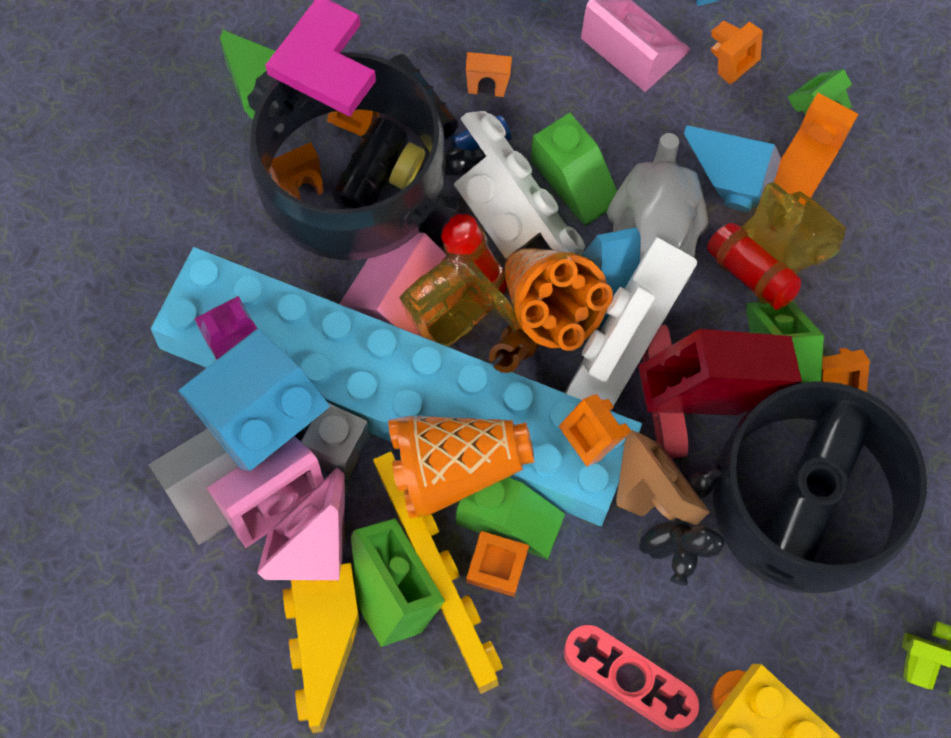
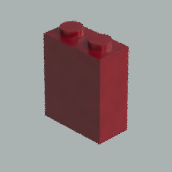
[638,329,802,416]

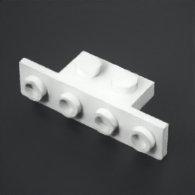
[454,111,585,259]
[564,236,697,406]

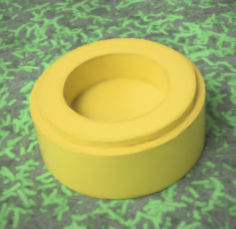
[389,142,426,190]

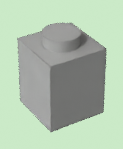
[301,403,370,480]

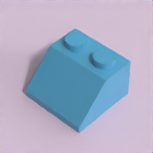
[177,328,330,471]

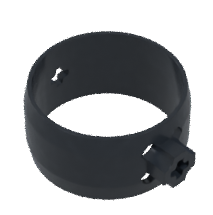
[247,52,445,260]

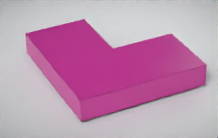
[265,0,376,117]

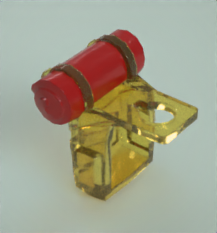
[707,182,846,311]
[399,214,520,347]

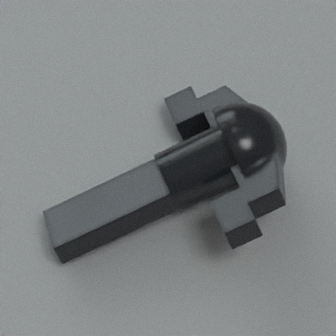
[445,148,484,176]

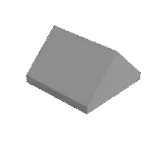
[148,429,238,545]

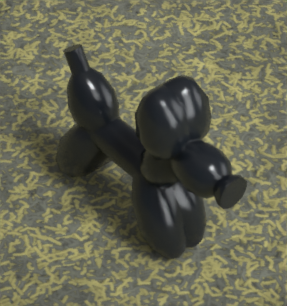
[639,466,725,586]

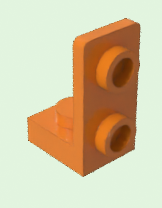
[771,93,859,207]

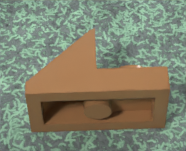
[616,430,710,526]

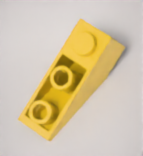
[283,563,360,733]

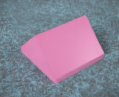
[581,0,691,92]
[340,233,462,339]
[207,436,324,548]
[257,467,345,580]

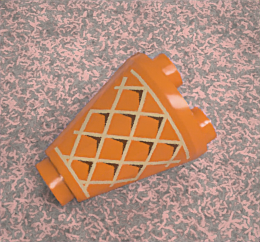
[505,248,613,351]
[388,416,535,519]

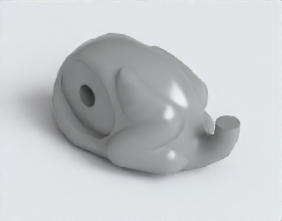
[606,133,709,288]

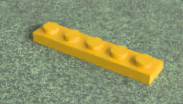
[373,452,503,694]

